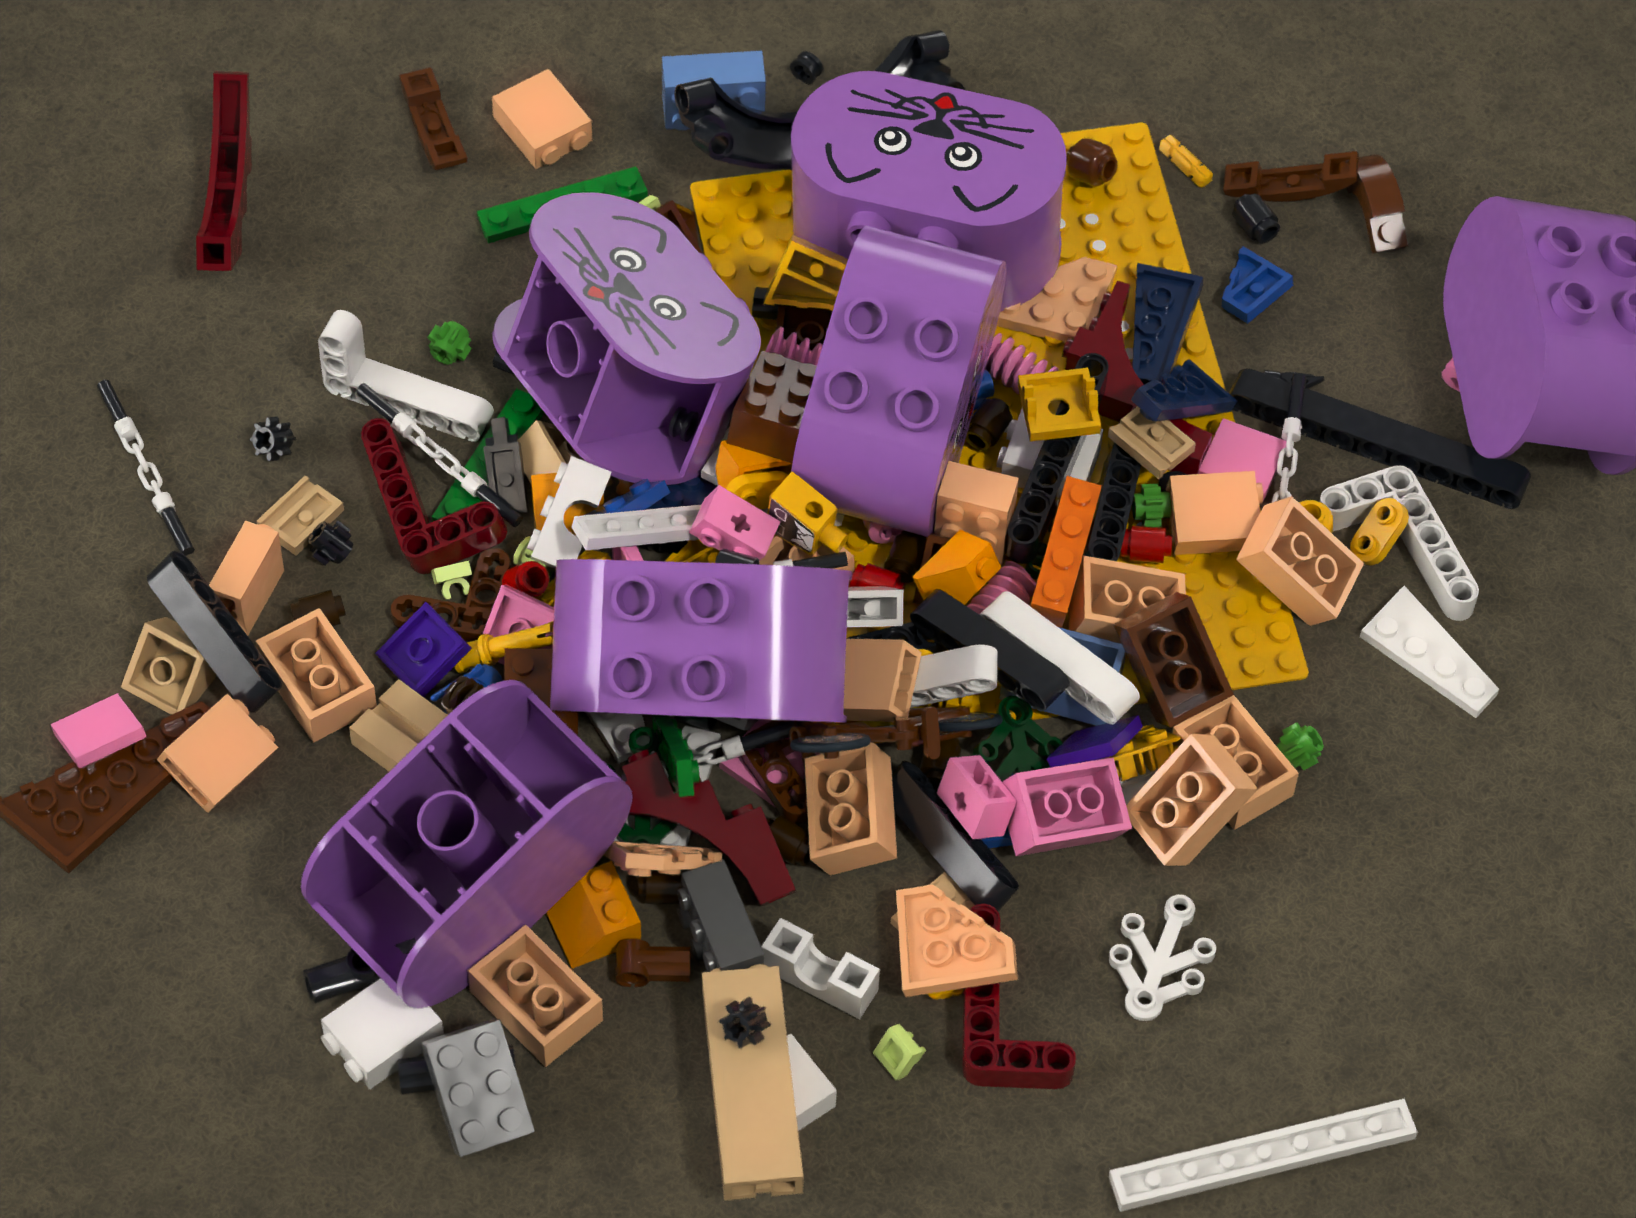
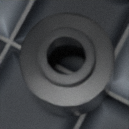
[1232,194,1280,244]

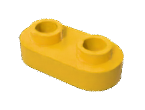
[726,471,788,509]
[1350,498,1409,566]

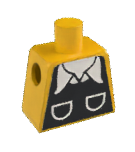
[767,471,849,555]

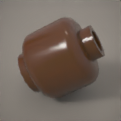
[1066,138,1118,187]

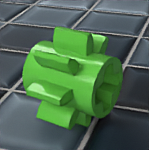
[427,321,472,364]
[1132,483,1171,527]
[1277,722,1323,770]

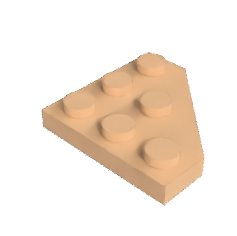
[997,257,1117,343]
[604,841,723,876]
[896,885,1018,997]

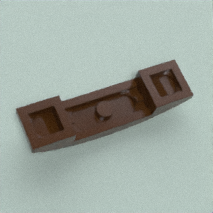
[399,67,468,170]
[1223,151,1359,202]

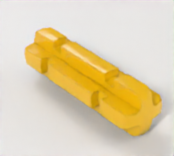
[1159,135,1213,188]

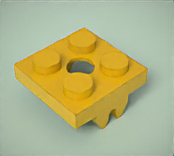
[1017,368,1101,442]

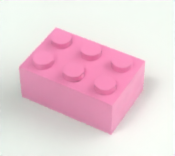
[1002,757,1132,856]

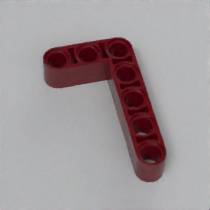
[361,418,508,574]
[962,903,1076,1089]

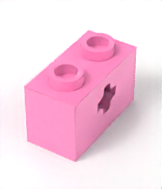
[689,485,780,561]
[937,755,1017,839]

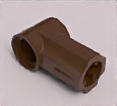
[615,938,690,987]

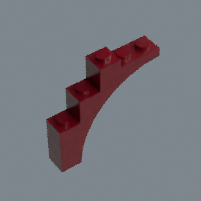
[196,71,252,271]
[1062,280,1212,475]
[622,750,797,906]

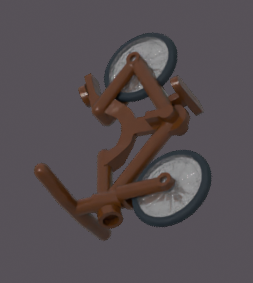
[789,706,1003,770]

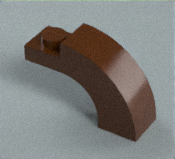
[1346,154,1408,254]

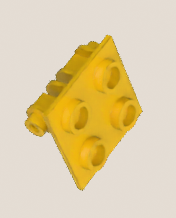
[1105,725,1181,782]

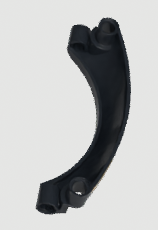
[674,30,965,170]

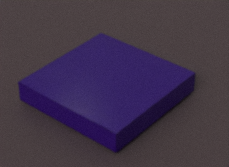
[375,602,472,697]
[1047,715,1143,768]

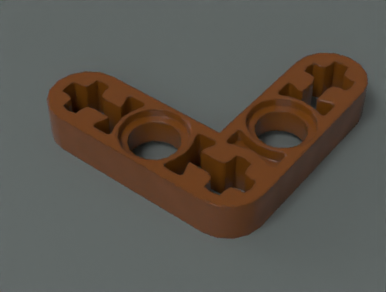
[391,548,510,642]
[741,720,836,823]

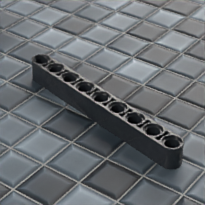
[1229,368,1531,509]

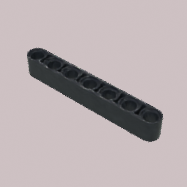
[1005,353,1109,564]

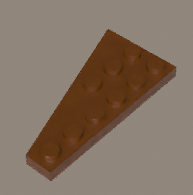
[0,701,211,874]

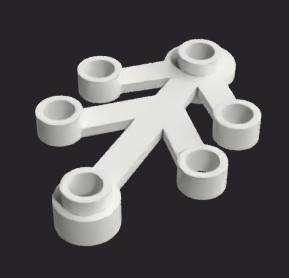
[1109,894,1216,1021]

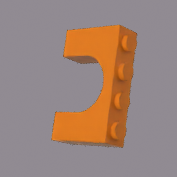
[1029,476,1102,628]

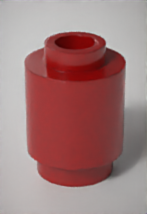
[1121,526,1173,563]
[502,561,549,597]
[850,563,905,590]

